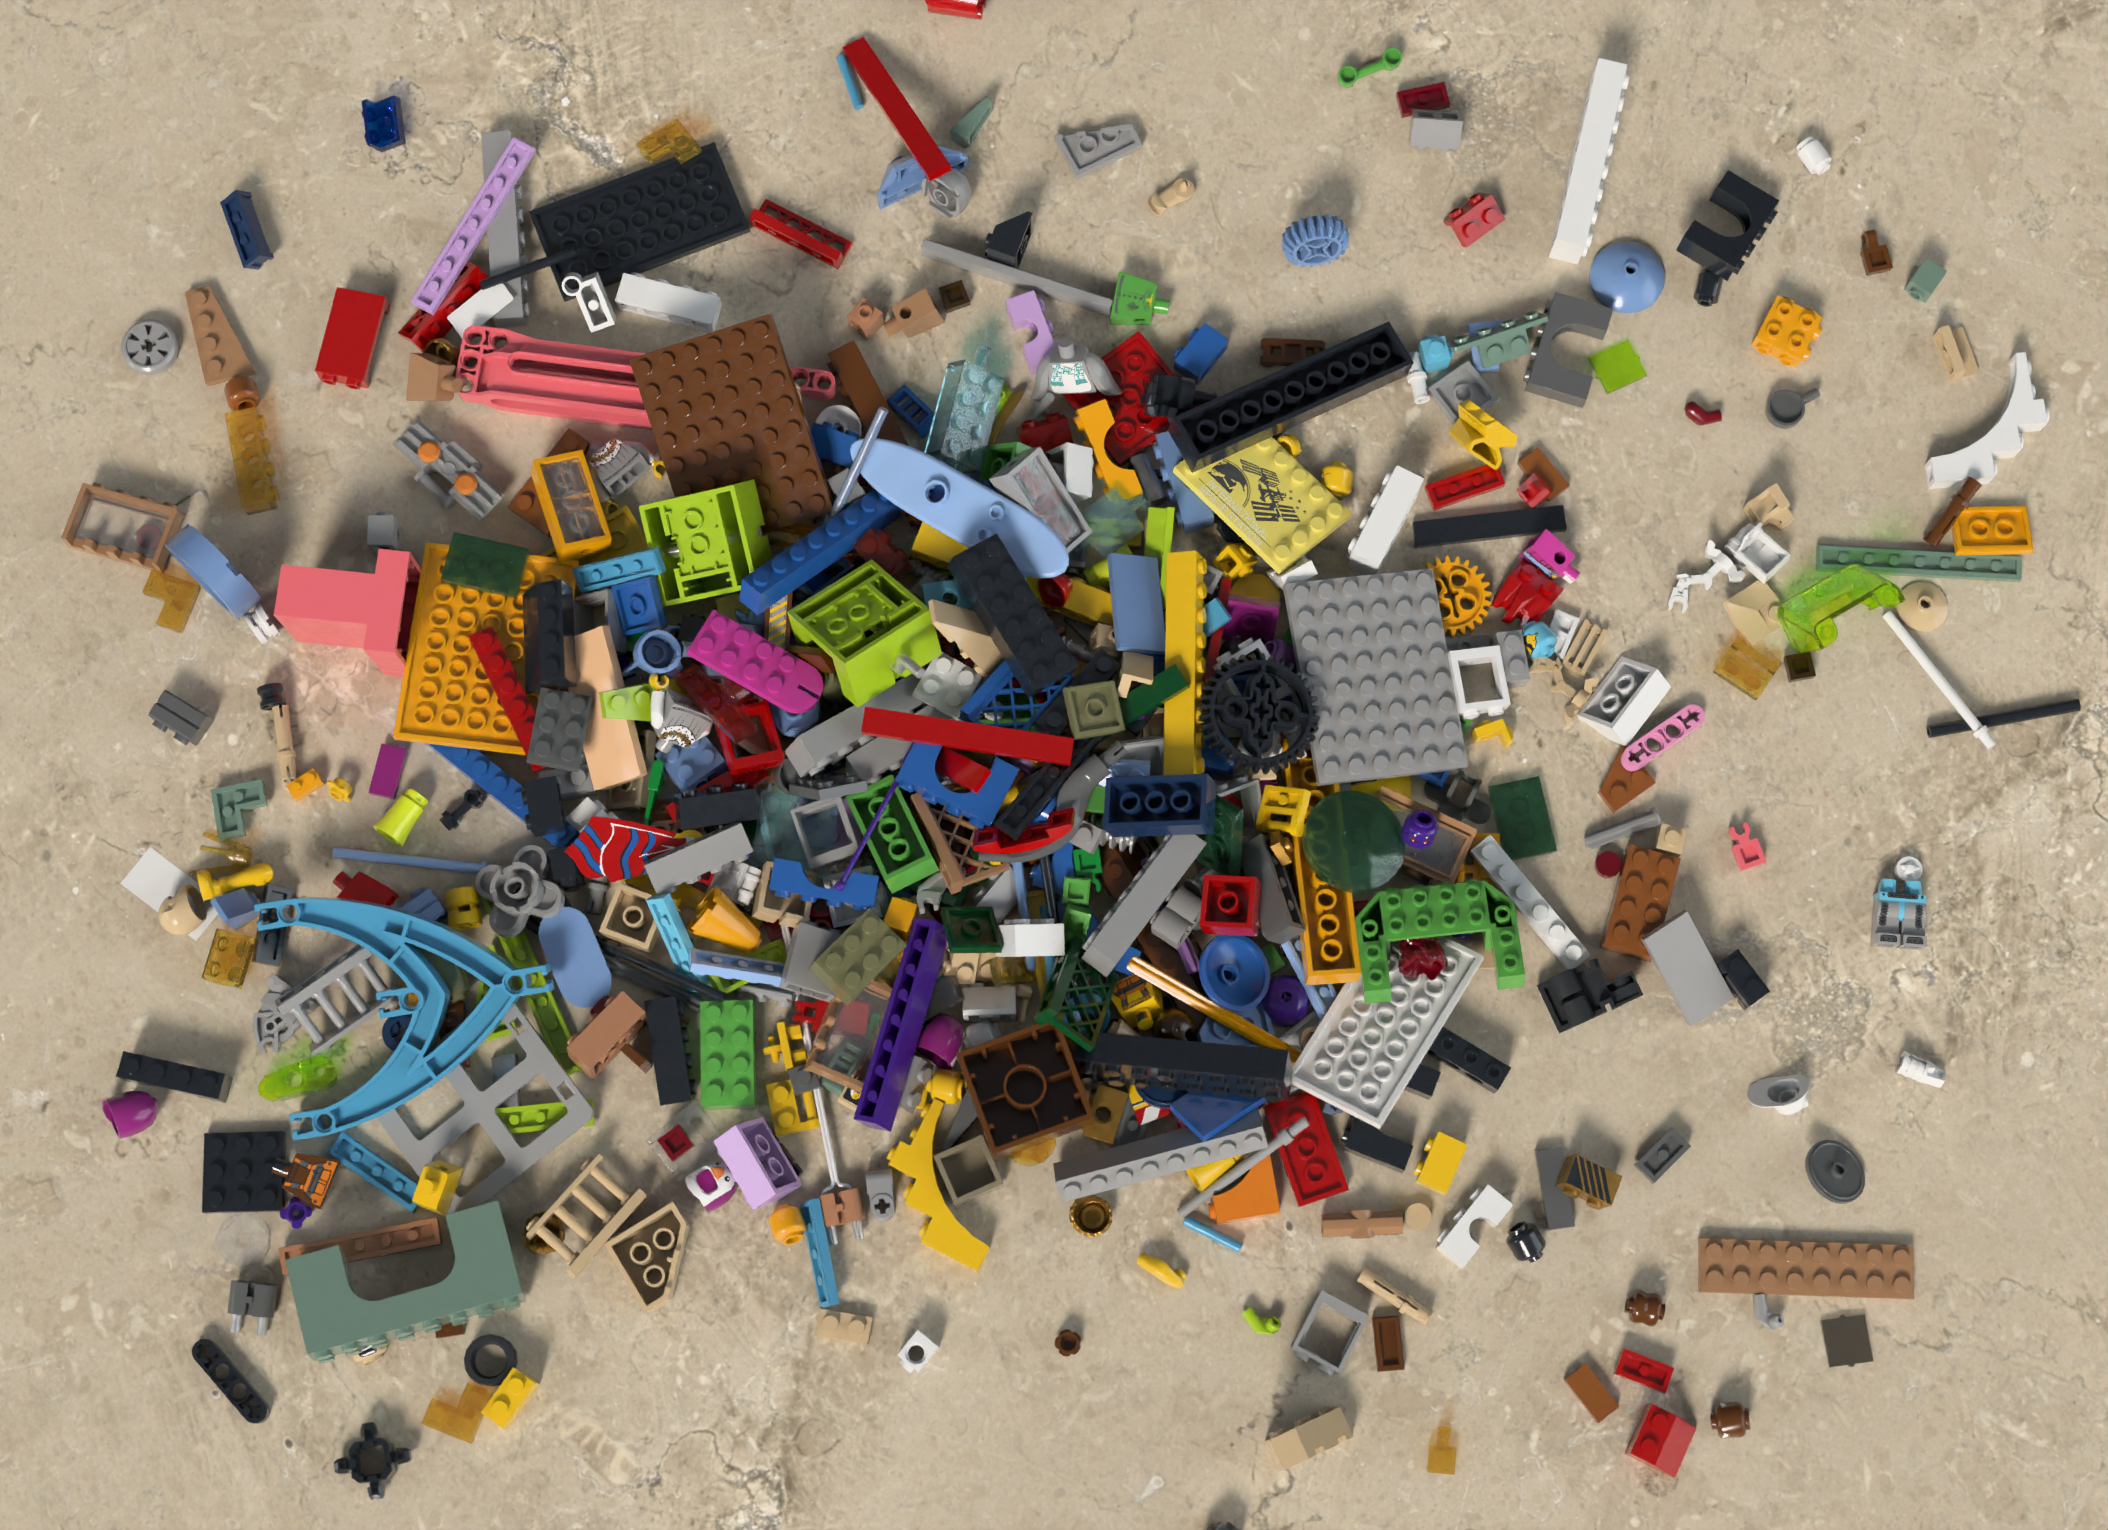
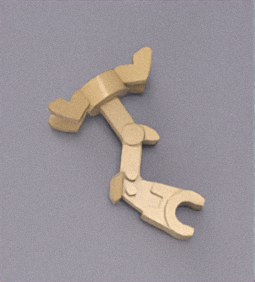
[1526,653,1599,725]

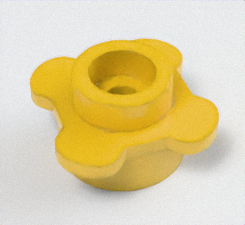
[327,778,353,802]

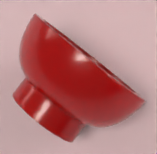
[1038,574,1073,609]

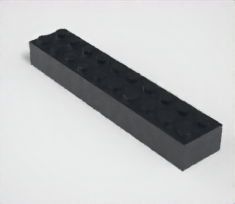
[1168,321,1414,473]

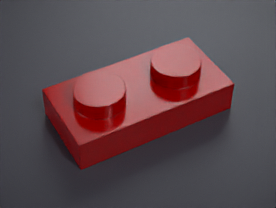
[1613,1348,1674,1394]

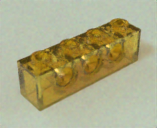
[225,407,280,515]

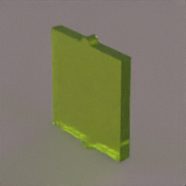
[1588,340,1647,394]

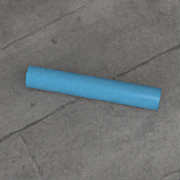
[836,54,864,110]
[1183,1216,1243,1253]

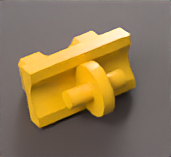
[762,1022,807,1073]

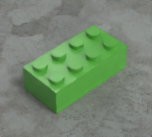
[845,774,939,893]
[700,1000,757,1110]

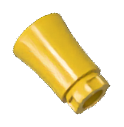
[1186,1155,1243,1192]

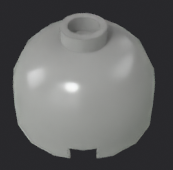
[921,168,972,218]

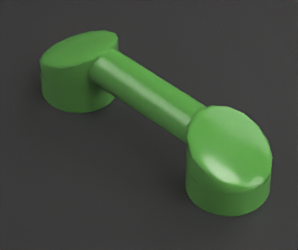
[1337,47,1402,88]

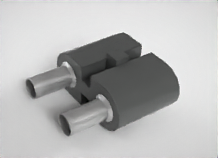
[227,1280,278,1336]

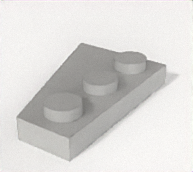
[1054,124,1142,180]

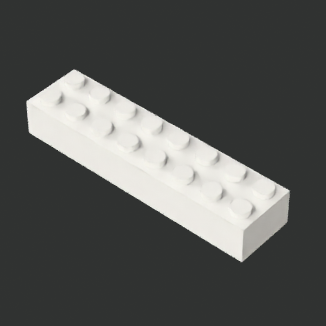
[1549,58,1630,264]

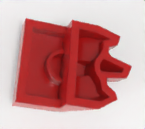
[1491,558,1564,628]

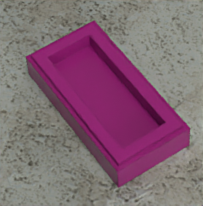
[368,743,408,800]

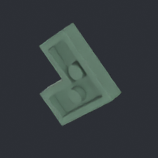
[211,779,268,841]

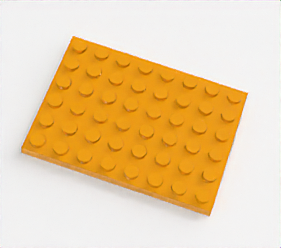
[393,542,580,755]

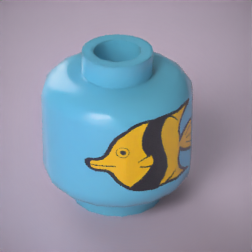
[1521,621,1557,659]

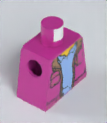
[1518,529,1580,584]

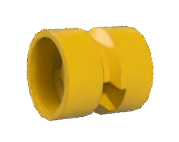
[444,887,483,930]

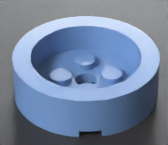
[165,524,261,620]

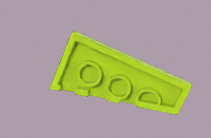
[599,674,702,721]

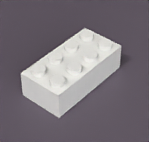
[1346,465,1424,575]

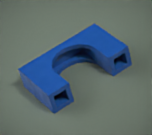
[895,742,1019,829]

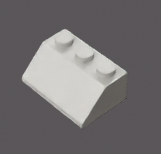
[1577,656,1671,746]

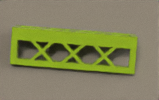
[1144,507,1175,611]

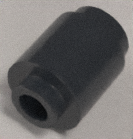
[1693,268,1723,307]

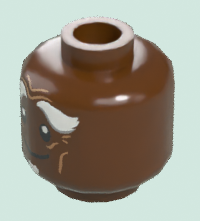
[1710,1402,1750,1438]

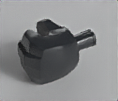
[1140,373,1217,423]

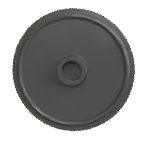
[1805,1140,1865,1204]

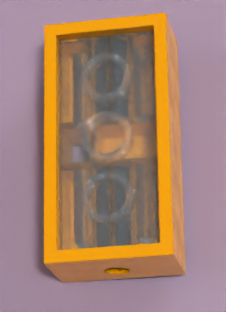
[531,450,612,563]

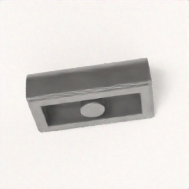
[1127,453,1168,509]

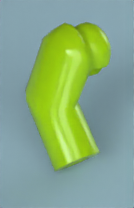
[1241,1306,1281,1335]

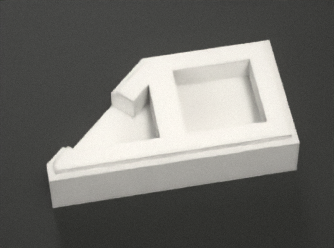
[1549,608,1580,662]

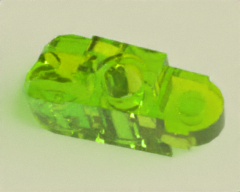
[258,1055,338,1102]

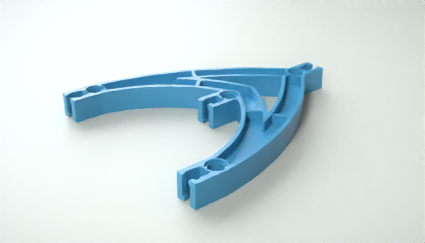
[254,897,554,1141]

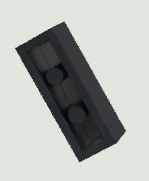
[673,781,759,830]

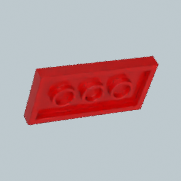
[1263,1092,1349,1208]

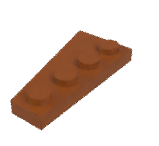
[508,428,590,537]

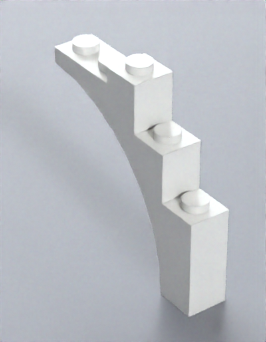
[1925,352,2049,489]

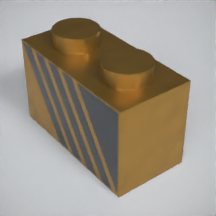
[1555,1154,1622,1210]

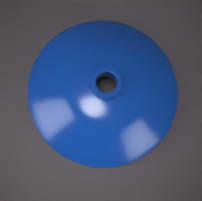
[1199,935,1270,1012]

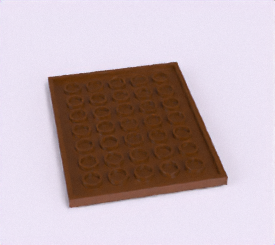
[629,313,834,533]

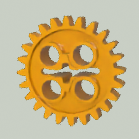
[1419,556,1492,638]

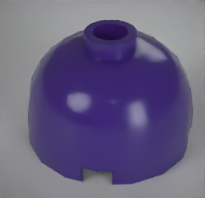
[1261,975,1310,1027]

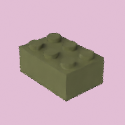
[810,908,907,1006]

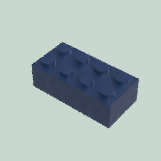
[1103,773,1216,837]

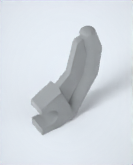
[916,867,966,914]

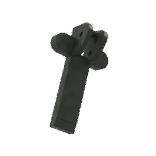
[1404,769,1491,886]

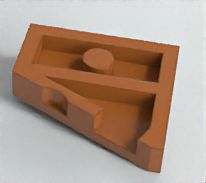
[1598,745,1656,813]

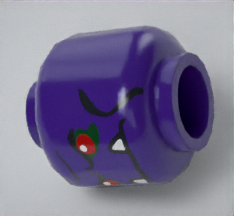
[1401,810,1439,849]

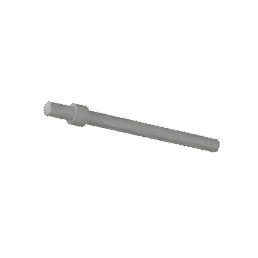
[1177,1116,1310,1218]

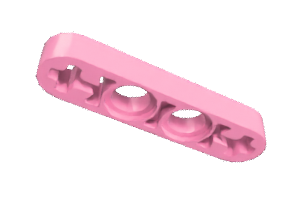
[1620,704,1705,771]

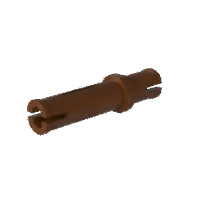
[1923,476,1982,548]

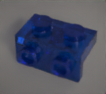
[362,95,406,152]

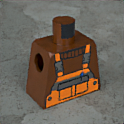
[271,1153,340,1209]

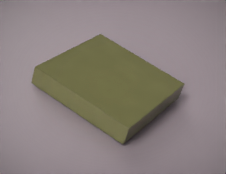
[1063,680,1125,740]

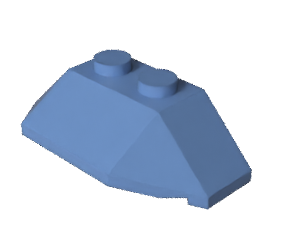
[877,145,969,210]

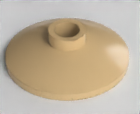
[1896,582,1948,632]

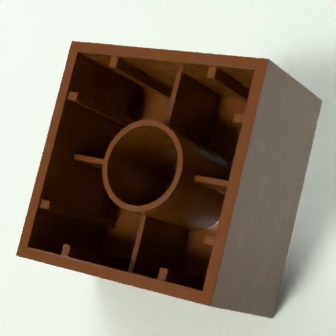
[956,1022,1094,1161]

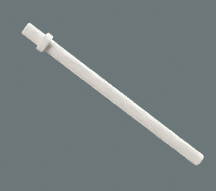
[1883,611,1996,749]

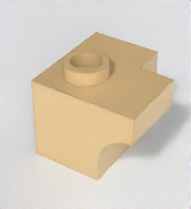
[1743,483,1795,530]

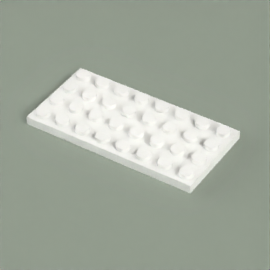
[1291,936,1483,1129]

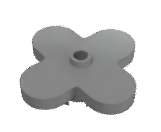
[475,845,565,938]

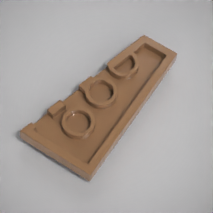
[185,286,257,386]

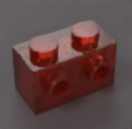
[853,528,913,581]

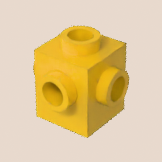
[1212,542,1258,580]

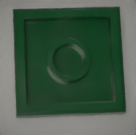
[940,907,1003,953]

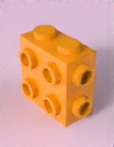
[1751,295,1823,368]

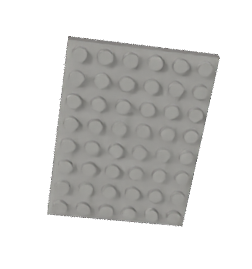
[1283,568,1468,786]

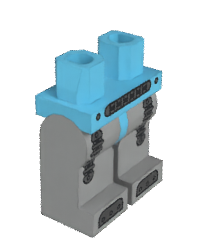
[1870,878,1927,950]

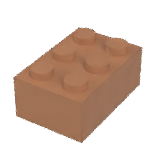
[567,991,647,1080]

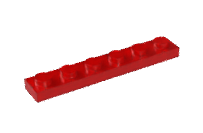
[468,626,547,773]

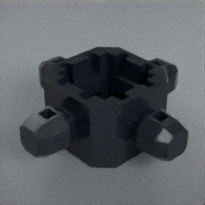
[334,1422,412,1500]

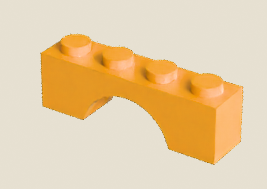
[1073,399,1143,506]

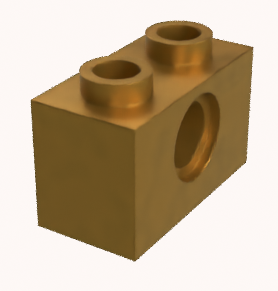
[1080,1084,1129,1147]

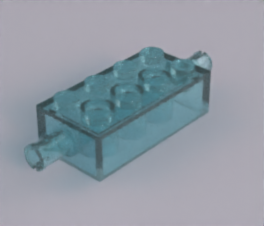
[925,344,1004,474]

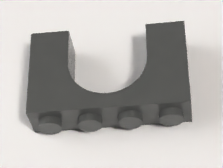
[1523,292,1613,408]

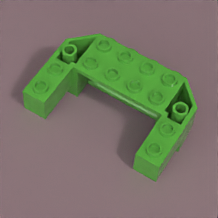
[1355,879,1525,1004]

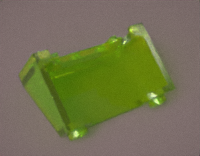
[1777,564,1905,653]

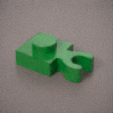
[1073,846,1103,892]

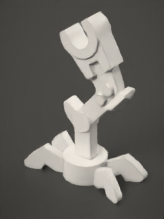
[1667,540,1746,613]

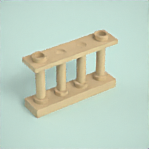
[526,1154,647,1280]

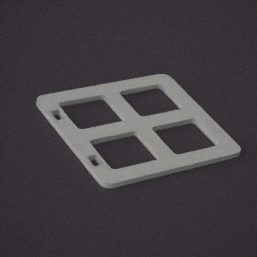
[377,1004,594,1214]

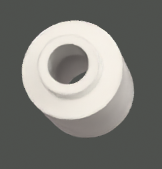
[1796,137,1832,175]

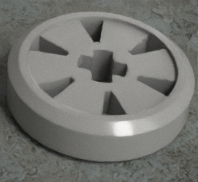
[121,319,179,375]

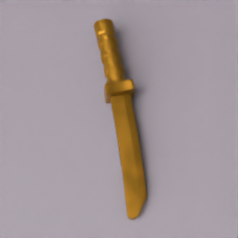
[967,390,1024,476]

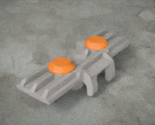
[393,419,505,522]

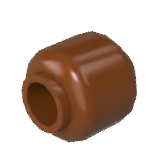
[224,376,260,414]

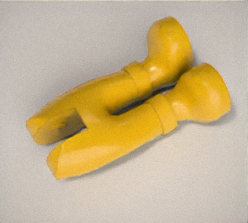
[197,863,274,901]

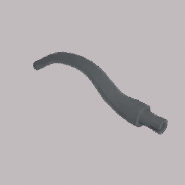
[978,740,1128,863]

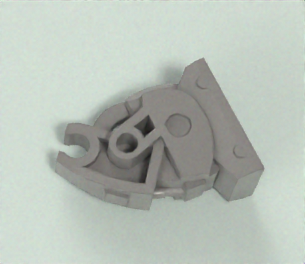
[253,973,319,1053]

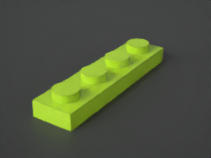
[496,1099,595,1135]

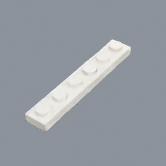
[1469,835,1591,970]

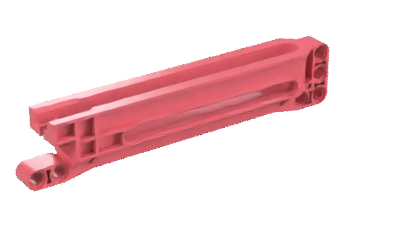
[455,325,837,430]

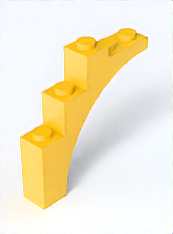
[887,1098,990,1272]

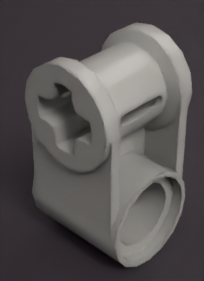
[865,1168,895,1221]

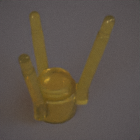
[189,832,252,876]

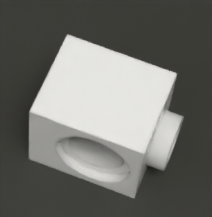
[897,1330,939,1373]

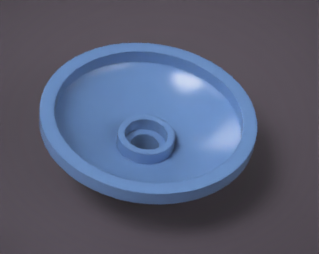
[1589,241,1665,313]

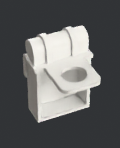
[1724,522,1791,584]
[1266,556,1318,591]
[706,862,762,906]

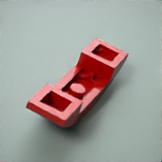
[972,807,1075,854]

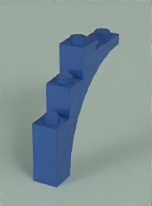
[1030,842,1142,976]

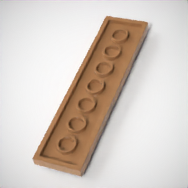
[1698,1238,1914,1300]

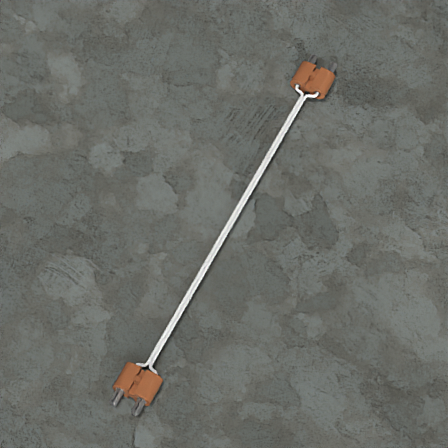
[732,743,866,1246]

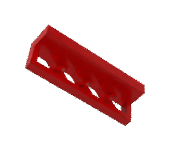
[750,199,853,270]
[398,261,488,353]

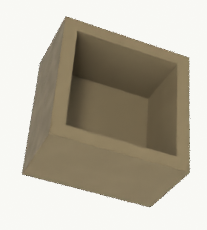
[933,1135,1004,1208]

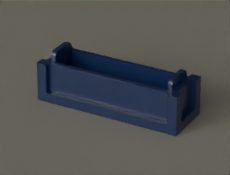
[220,190,274,270]

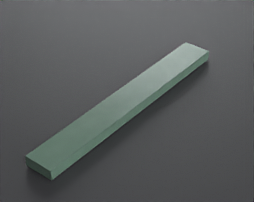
[1816,544,2022,582]

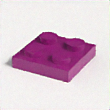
[1222,594,1280,644]

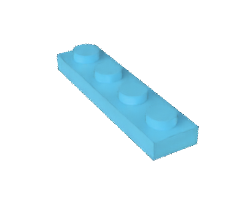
[646,893,711,992]

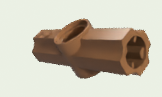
[1321,1210,1403,1239]

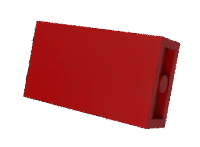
[315,287,390,390]

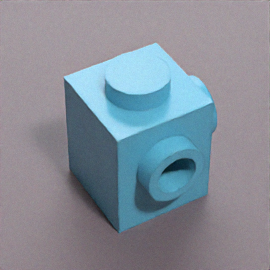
[1417,335,1453,374]

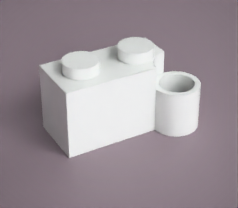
[562,272,616,333]

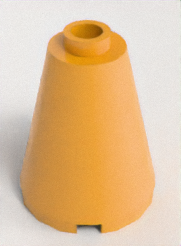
[686,886,762,954]

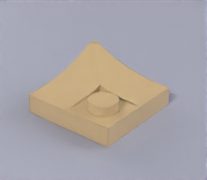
[1723,580,1793,648]

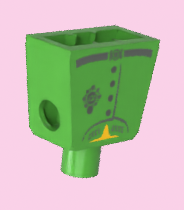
[1110,271,1170,325]

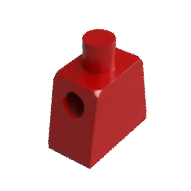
[333,871,400,906]

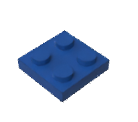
[611,576,667,637]

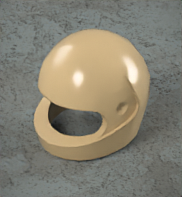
[158,885,207,935]

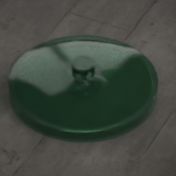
[1302,791,1405,893]

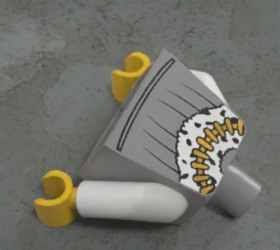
[588,438,666,515]
[649,673,722,753]

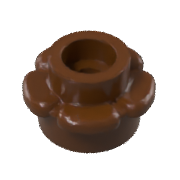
[1055,1330,1081,1356]

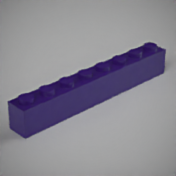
[853,917,947,1132]

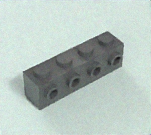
[1237,834,1306,945]

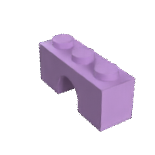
[1006,290,1058,375]

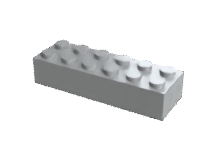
[784,667,928,778]
[846,682,987,786]
[1082,834,1207,977]

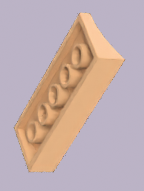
[568,625,648,790]

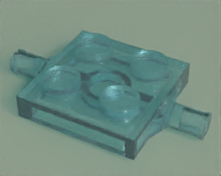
[1074,488,1147,559]

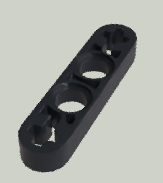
[192,1339,270,1424]

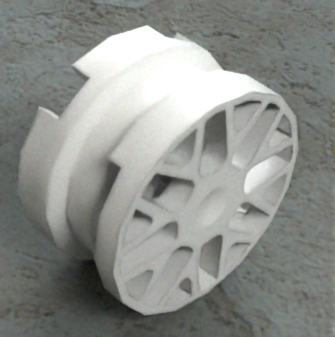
[243,604,280,645]

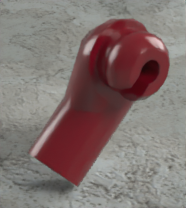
[1684,401,1722,426]

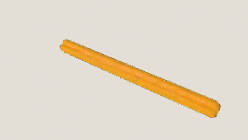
[1126,956,1302,1065]

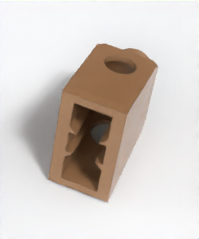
[883,288,945,338]
[406,353,463,401]

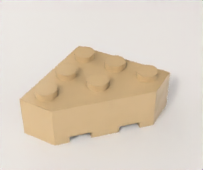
[604,1202,690,1315]
[1265,1404,1354,1471]

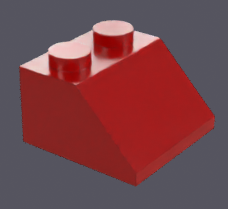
[1625,1404,1696,1478]

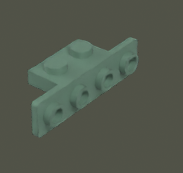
[1450,311,1548,368]

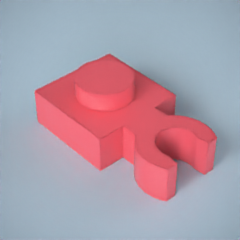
[1728,822,1767,872]

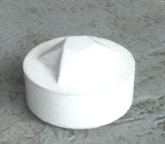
[1894,856,1922,883]

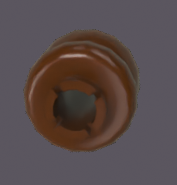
[1625,1290,1666,1327]

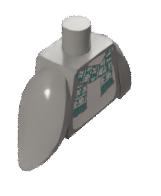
[1030,337,1122,400]

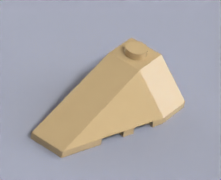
[928,599,1004,679]

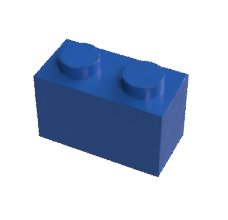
[1173,323,1229,386]

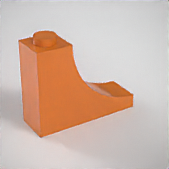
[1208,1133,1280,1225]

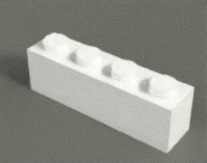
[615,272,722,332]

